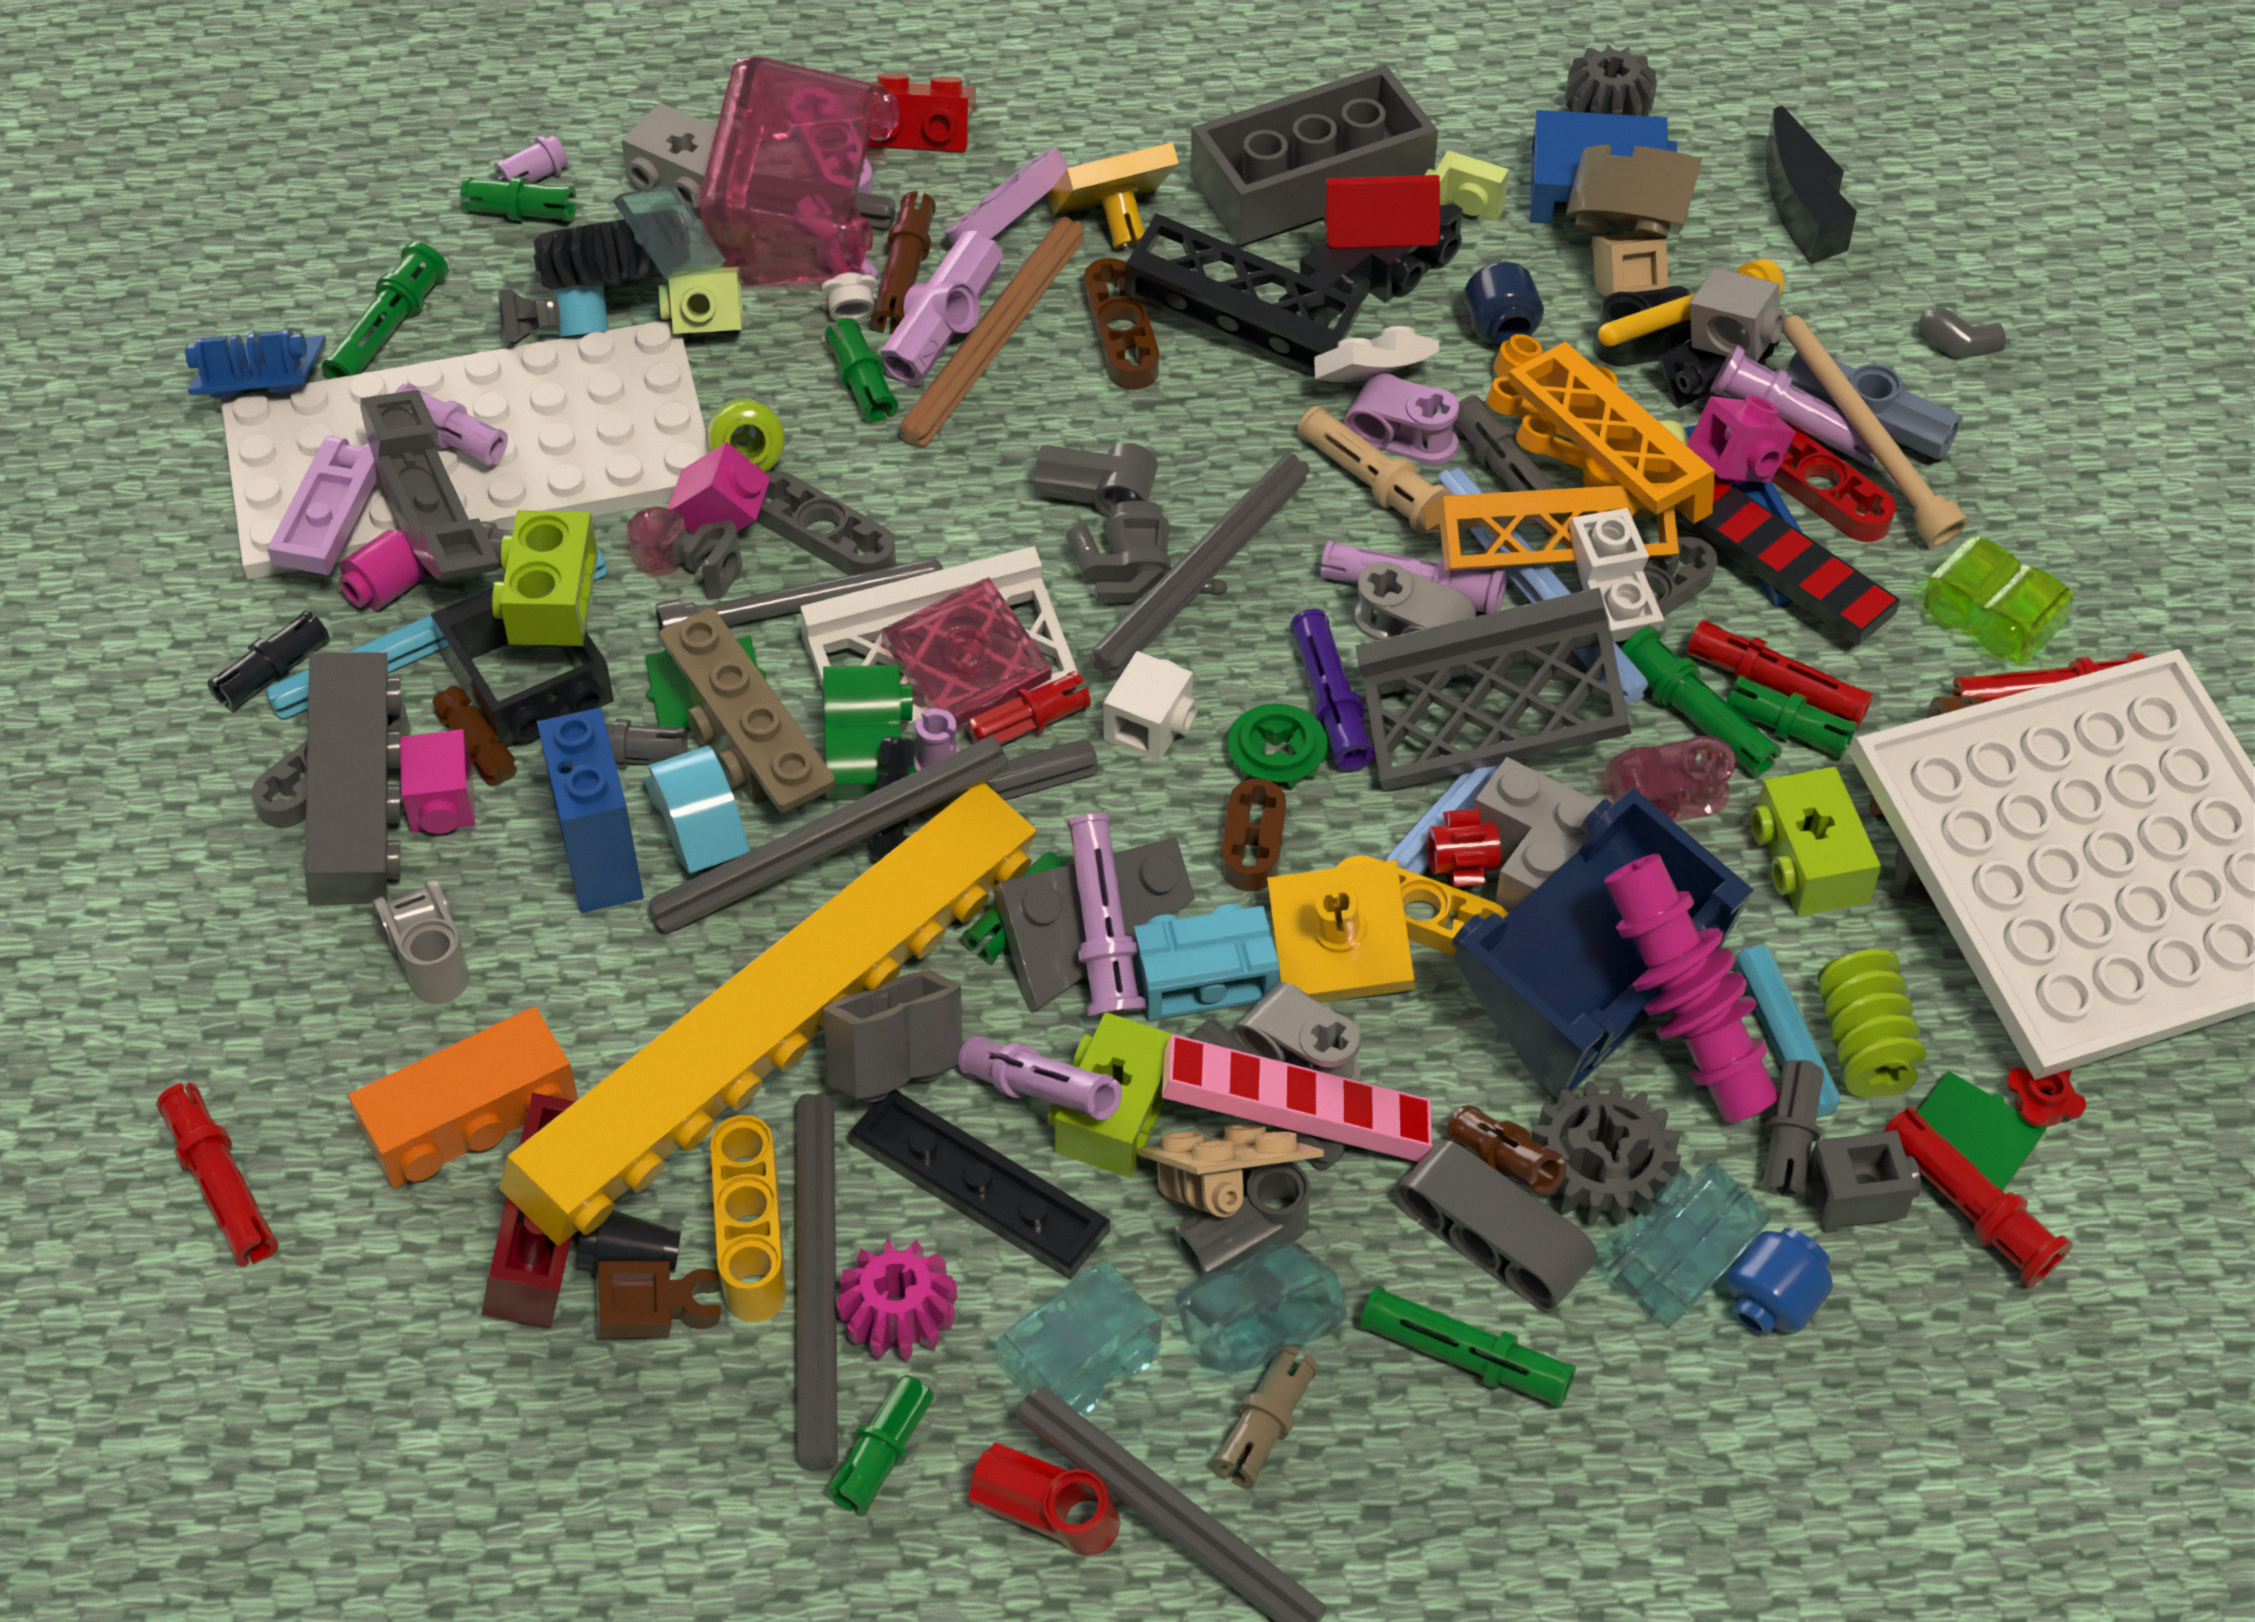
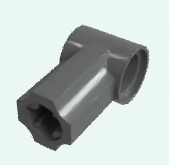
[1034,443,1158,518]
[1174,1162,1309,1283]

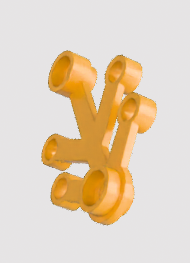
[1486,334,1622,487]

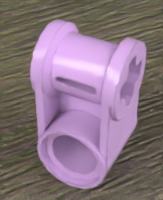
[1343,373,1459,465]

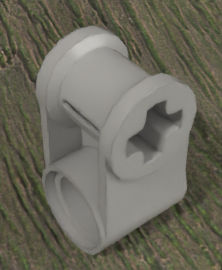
[1354,562,1476,640]
[372,877,470,1004]
[1232,982,1361,1082]

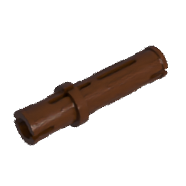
[870,191,936,334]

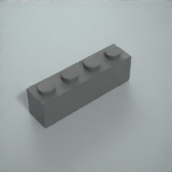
[305,652,401,905]

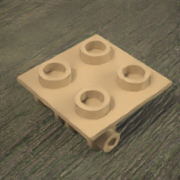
[1138,1123,1324,1217]

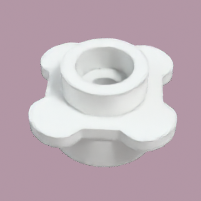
[821,273,878,320]

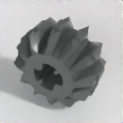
[1565,44,1657,116]

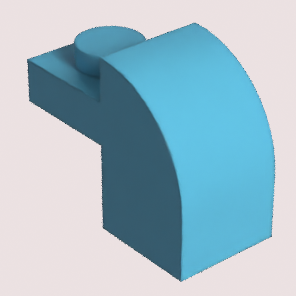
[643,745,750,873]

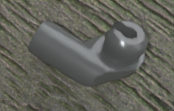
[1918,308,2006,358]

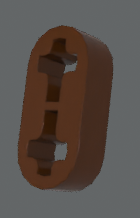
[1221,779,1286,891]

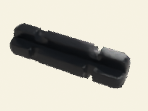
[871,736,915,861]

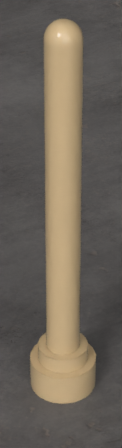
[1782,315,1969,549]

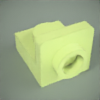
[1425,150,1509,221]

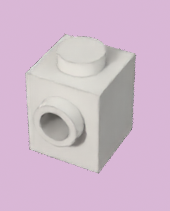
[1103,651,1198,762]

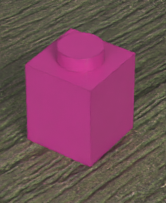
[666,442,771,534]
[400,729,476,834]

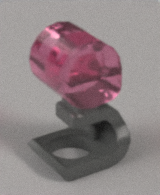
[627,507,743,600]

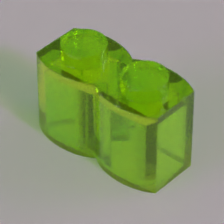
[1923,536,2074,665]

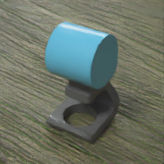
[498,286,609,343]

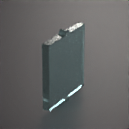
[613,185,726,280]

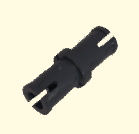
[207,610,330,712]

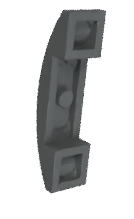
[360,390,500,581]

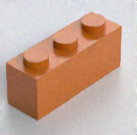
[348,1006,578,1189]

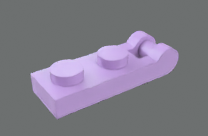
[267,436,381,575]

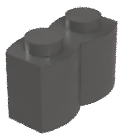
[824,971,963,1102]

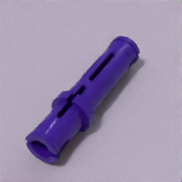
[1290,609,1375,771]

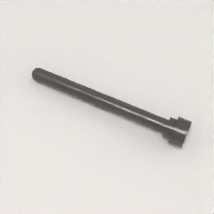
[655,559,943,650]

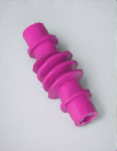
[1604,854,1779,1123]

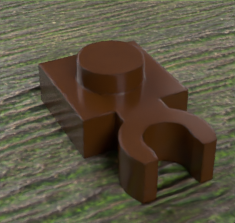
[596,1261,721,1338]

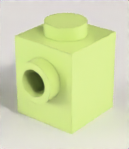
[659,267,744,334]

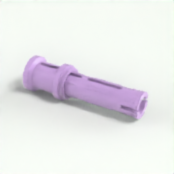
[1710,345,1875,468]
[1320,540,1508,614]
[1067,813,1146,1018]

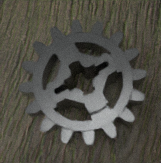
[1531,1081,1681,1225]

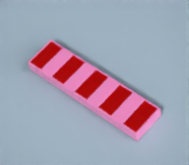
[1162,1034,1432,1162]

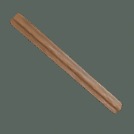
[900,216,1084,448]

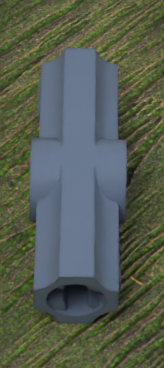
[1786,351,1963,461]

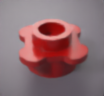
[2006,1068,2086,1127]

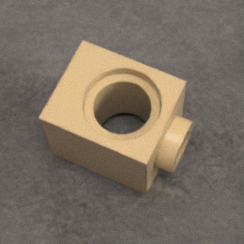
[1592,230,1668,297]

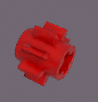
[1427,809,1501,887]

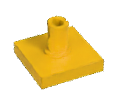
[1047,142,1179,249]
[1267,860,1416,1003]

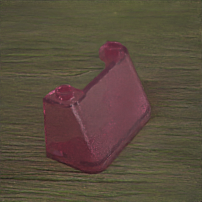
[700,56,899,286]

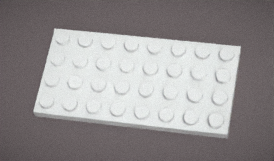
[221,319,711,580]

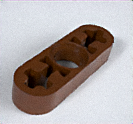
[1084,258,1159,390]

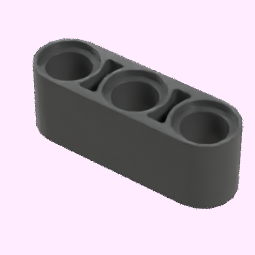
[1394,1140,1598,1312]

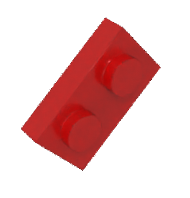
[860,73,976,152]

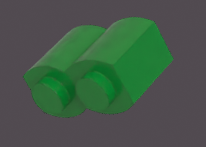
[823,665,915,800]

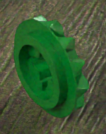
[1227,703,1328,790]

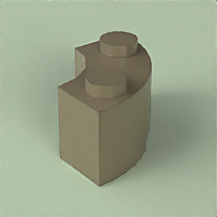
[1564,145,1702,239]

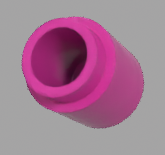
[339,528,426,611]

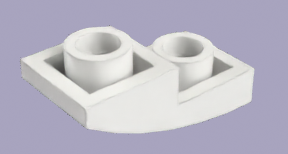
[1314,326,1439,383]
[1569,508,1665,642]

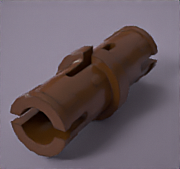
[1447,1105,1566,1195]

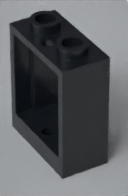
[431,587,614,748]

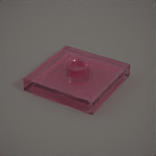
[882,577,1052,727]

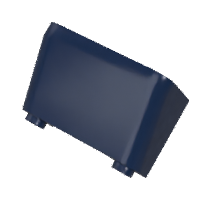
[1451,787,1754,1101]

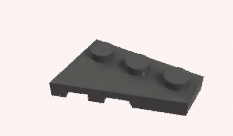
[992,837,1195,1012]

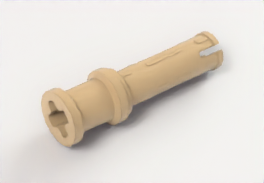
[1297,406,1453,535]

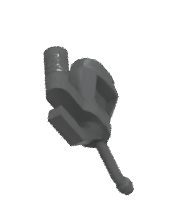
[1066,501,1227,602]

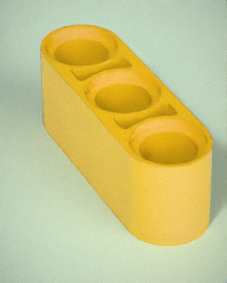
[710,1115,787,1322]

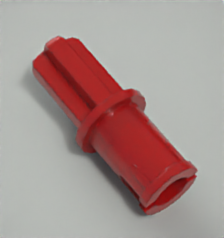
[968,671,1091,745]

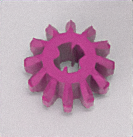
[837,1237,958,1363]

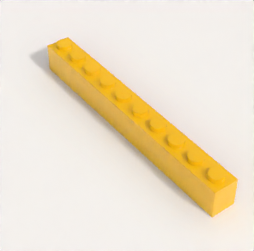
[499,782,1037,1247]

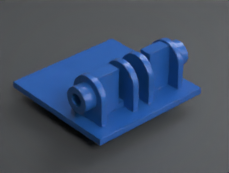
[185,329,326,399]

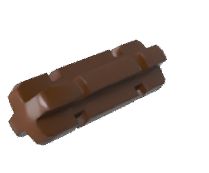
[432,686,517,786]

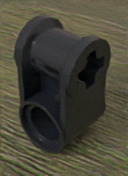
[1593,286,1691,366]

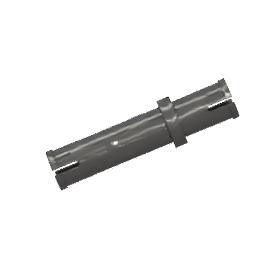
[1453,395,1570,538]

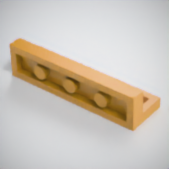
[1509,341,1715,524]
[1424,482,1679,571]

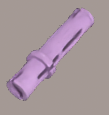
[958,1036,1122,1120]

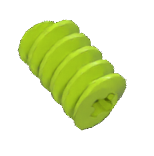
[1818,949,1927,1098]

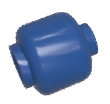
[1726,1227,1833,1336]

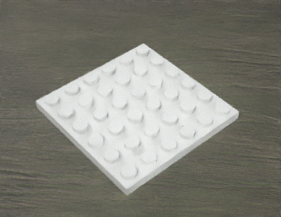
[1848,649,2255,1080]

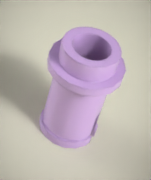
[494,136,568,184]
[915,709,960,772]

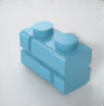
[1133,904,1280,1021]

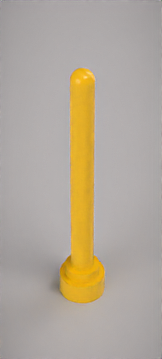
[1598,259,1784,346]

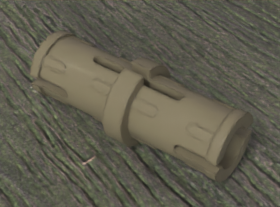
[1212,1345,1319,1489]

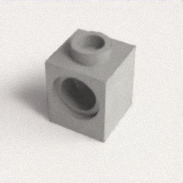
[1690,268,1786,362]

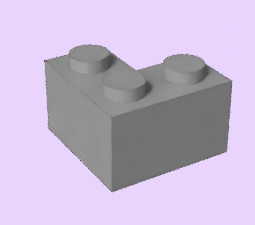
[1474,757,1600,914]

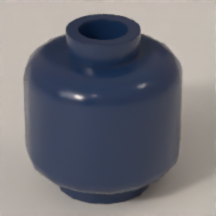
[1463,261,1544,346]

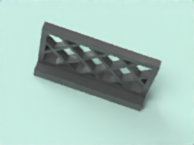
[1355,587,1632,791]

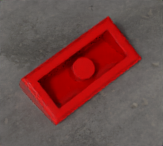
[1324,175,1440,249]

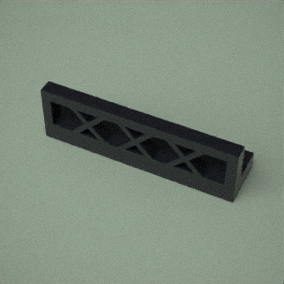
[1124,213,1362,383]

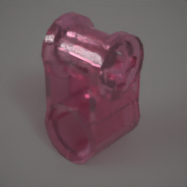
[1606,736,1736,822]

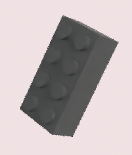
[1191,65,1438,245]

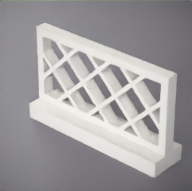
[800,546,1078,732]

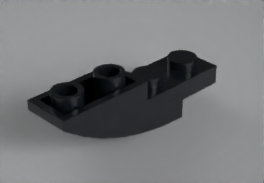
[1278,204,1463,328]

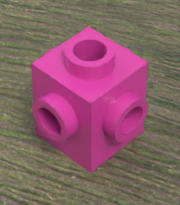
[1686,395,1796,485]

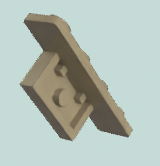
[660,608,835,812]

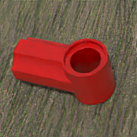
[968,1442,1121,1556]

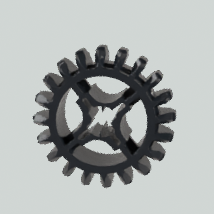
[533,213,687,290]

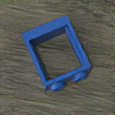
[537,708,644,913]

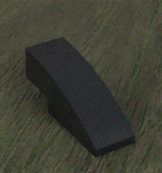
[1766,105,1857,264]

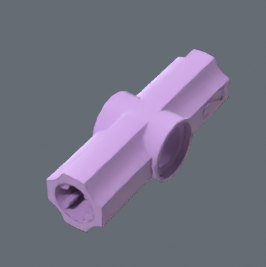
[881,231,1004,386]

